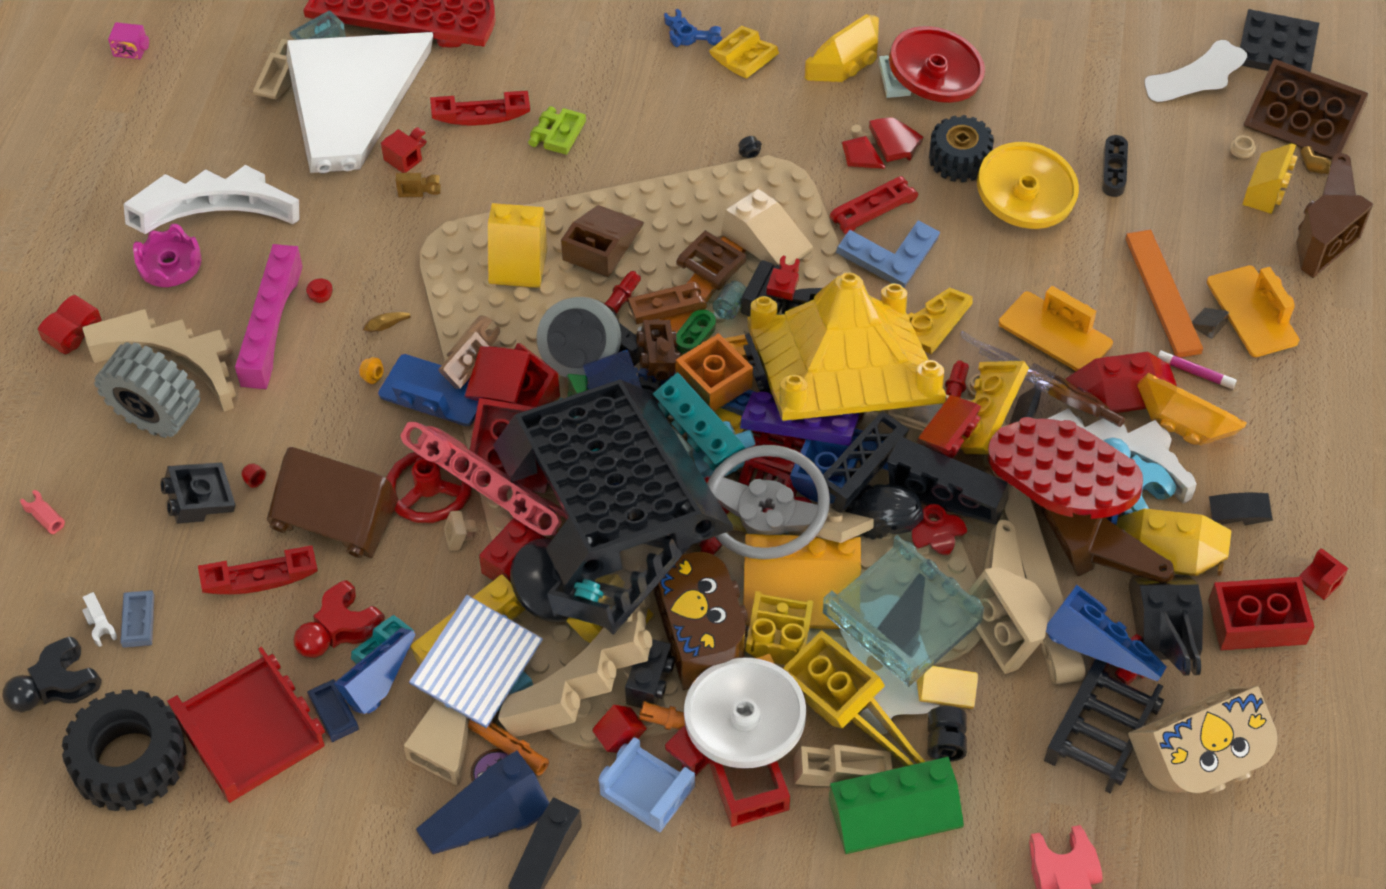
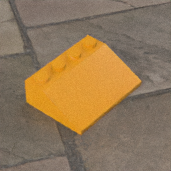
[743,534,861,630]

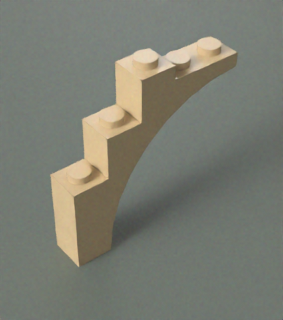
[82,309,236,412]
[498,581,652,737]

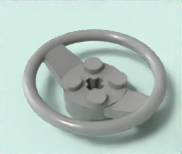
[707,445,830,559]

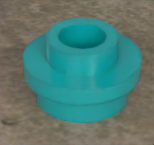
[574,579,604,602]

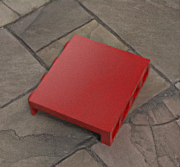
[167,646,325,803]

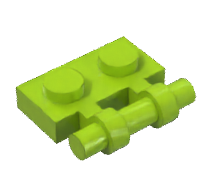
[528,106,586,155]

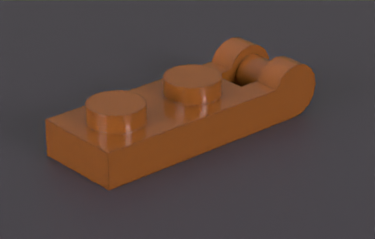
[628,282,707,325]

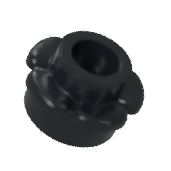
[738,136,762,159]

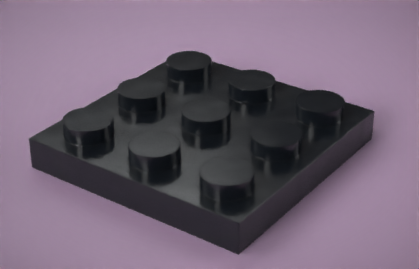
[1240,9,1320,72]

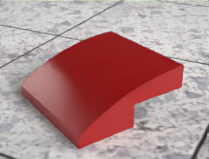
[465,346,531,404]

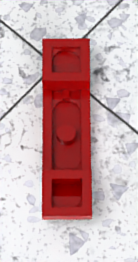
[430,90,530,126]
[198,545,318,595]

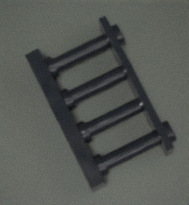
[1044,659,1165,794]

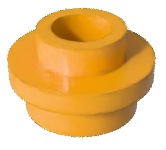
[359,357,384,384]

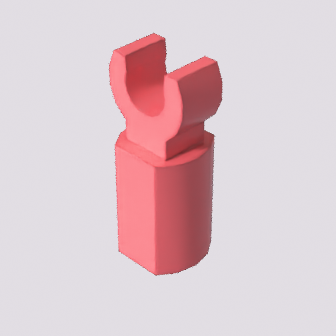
[20,490,65,534]

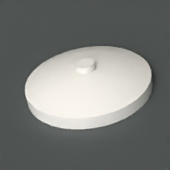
[684,658,806,768]

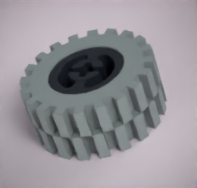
[94,342,200,438]

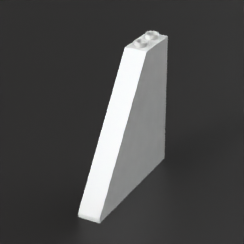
[286,32,433,173]

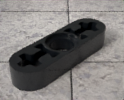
[1102,135,1128,197]

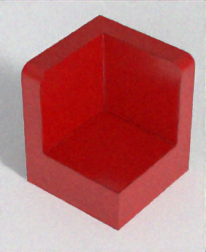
[1299,548,1349,600]
[592,704,647,753]
[665,726,709,777]

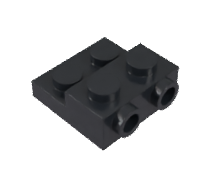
[160,462,236,524]

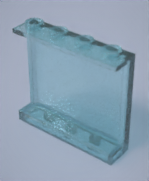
[822,535,984,687]

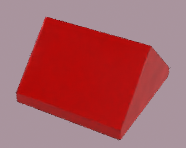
[514,343,560,407]

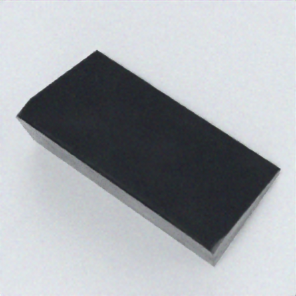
[1009,385,1042,424]

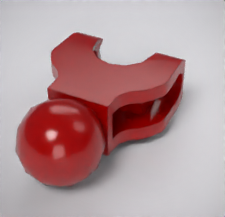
[293,580,385,658]

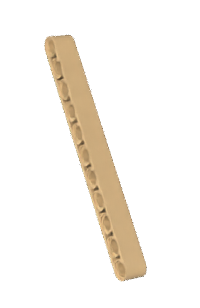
[981,420,1085,685]

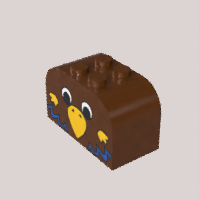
[653,552,748,690]

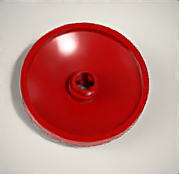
[889,26,985,103]

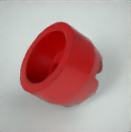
[241,463,266,488]

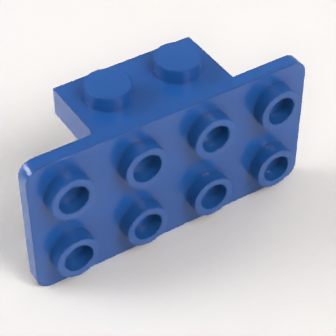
[378,354,478,426]

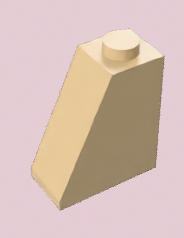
[404,700,470,786]

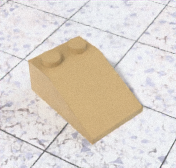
[721,189,813,266]

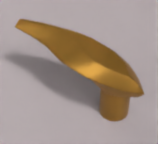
[363,312,411,332]

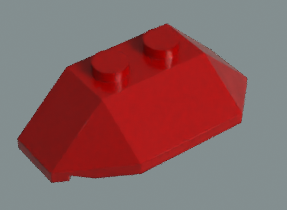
[1065,351,1177,413]

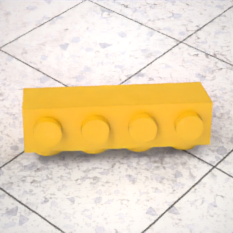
[410,574,526,665]

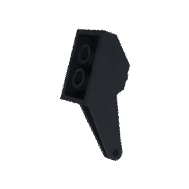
[1129,575,1203,676]

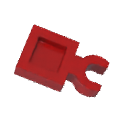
[766,255,800,300]

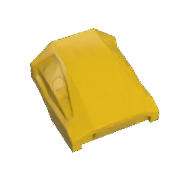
[745,591,813,665]

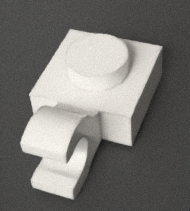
[82,592,117,647]

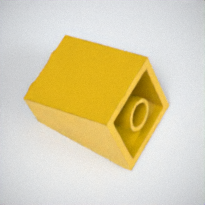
[488,203,548,288]

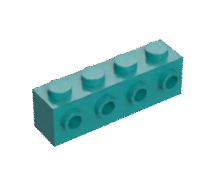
[653,372,746,475]

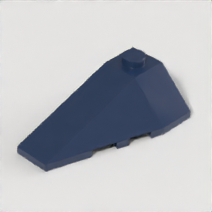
[416,750,549,854]

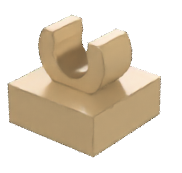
[444,511,477,551]

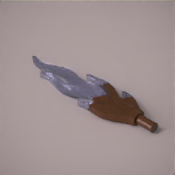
[960,331,1125,427]

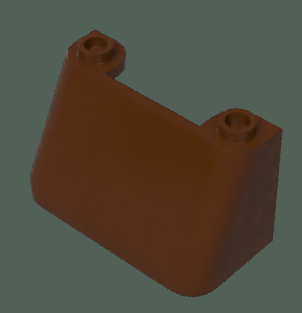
[267,447,399,558]

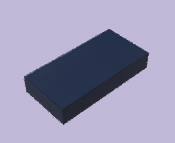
[307,679,359,742]

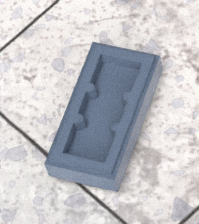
[121,590,155,648]

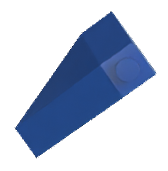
[1046,585,1167,681]

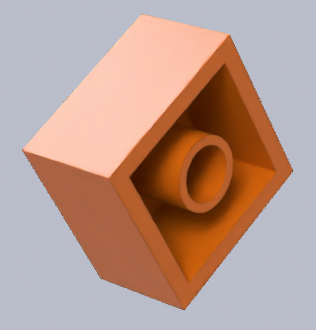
[676,333,753,411]

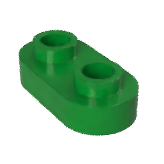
[676,310,716,354]

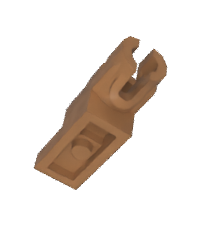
[438,315,500,389]

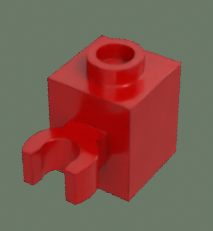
[381,127,427,173]

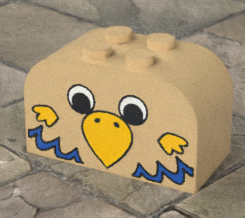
[1128,686,1277,794]

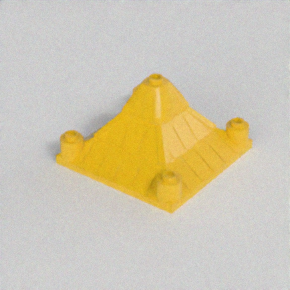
[747,273,946,421]

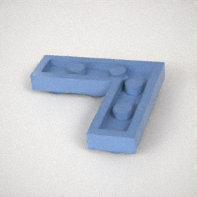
[836,220,940,288]

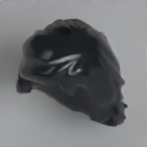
[844,483,923,540]

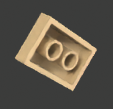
[960,520,1051,674]

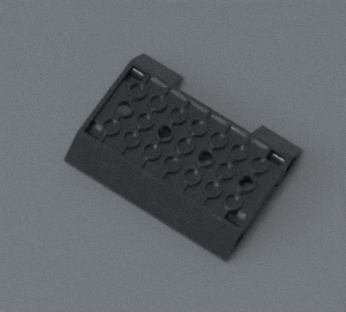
[493,379,734,589]

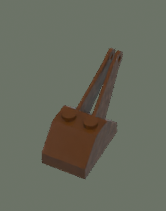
[1296,153,1373,278]
[1040,505,1175,583]

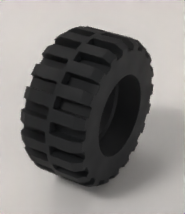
[62,689,187,811]

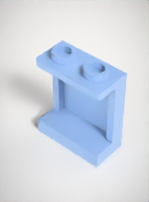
[598,737,695,832]

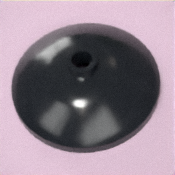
[510,538,568,622]

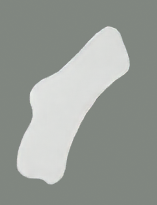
[1145,40,1247,102]

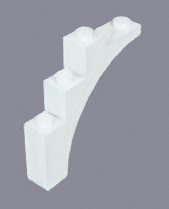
[124,165,299,234]
[1048,408,1197,504]

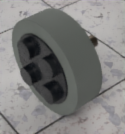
[537,297,621,378]

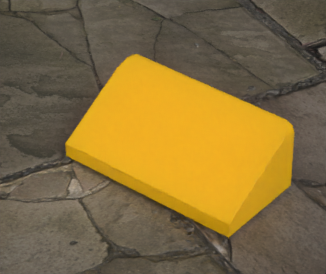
[916,665,978,709]

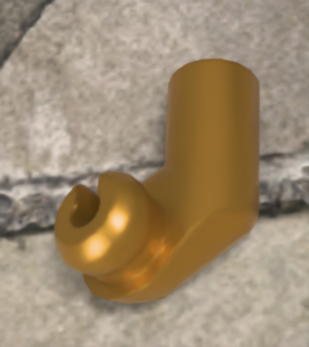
[1300,146,1331,174]

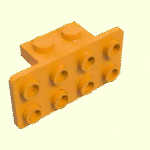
[1206,265,1300,357]
[998,286,1113,371]

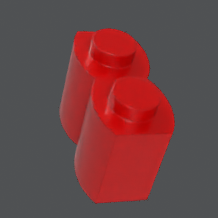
[37,294,102,355]

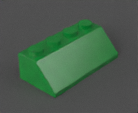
[828,757,964,855]

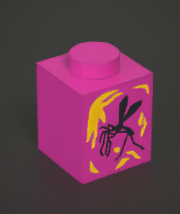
[108,22,149,59]

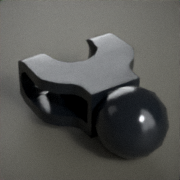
[2,637,102,713]

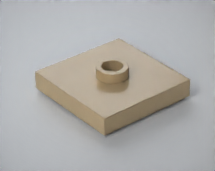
[796,508,874,543]

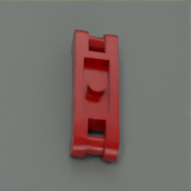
[830,176,919,235]

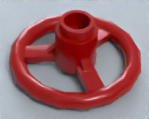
[386,452,472,523]

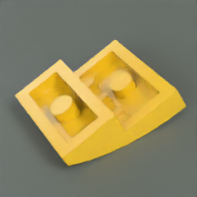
[709,26,779,79]

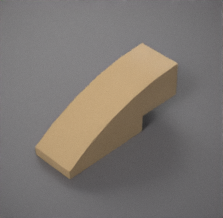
[253,39,292,100]
[793,744,892,786]

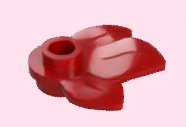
[911,504,967,555]

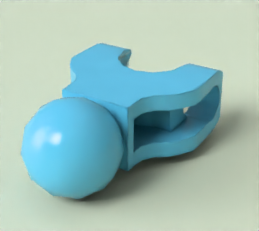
[1103,437,1176,515]

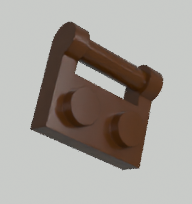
[676,230,746,291]

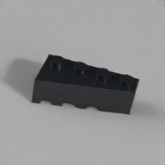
[887,436,1008,525]

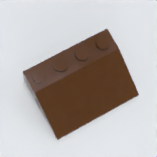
[1244,59,1368,159]

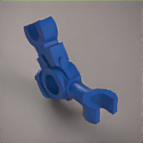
[664,9,722,47]

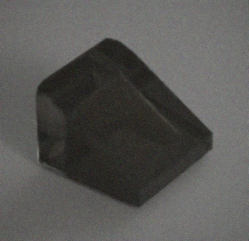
[1192,308,1230,339]

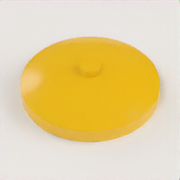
[977,142,1079,229]

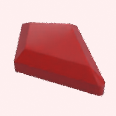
[842,136,885,169]

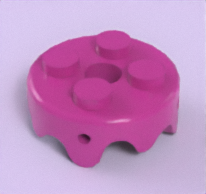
[133,224,202,287]

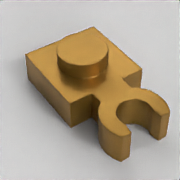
[395,172,441,198]

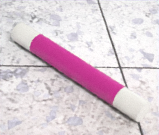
[1158,350,1237,390]

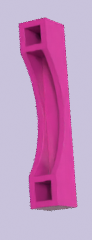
[235,244,303,389]

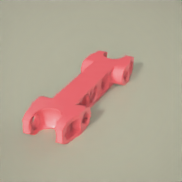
[400,422,568,536]
[1029,825,1102,889]

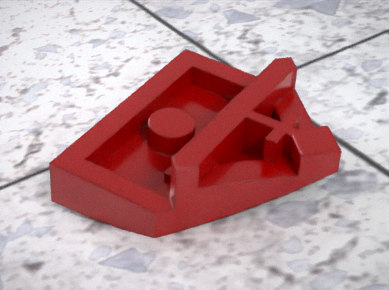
[869,117,923,162]

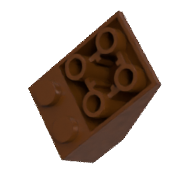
[561,205,644,278]

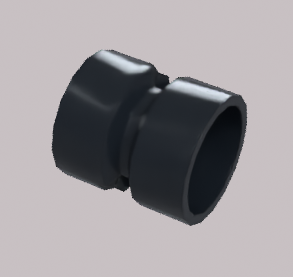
[927,706,967,762]

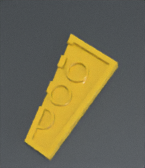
[961,361,1029,454]

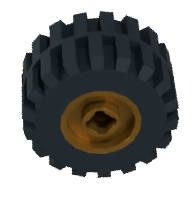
[929,115,994,182]

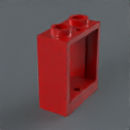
[709,758,790,827]

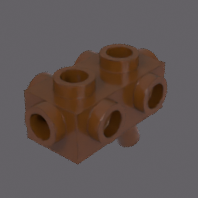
[636,319,680,380]

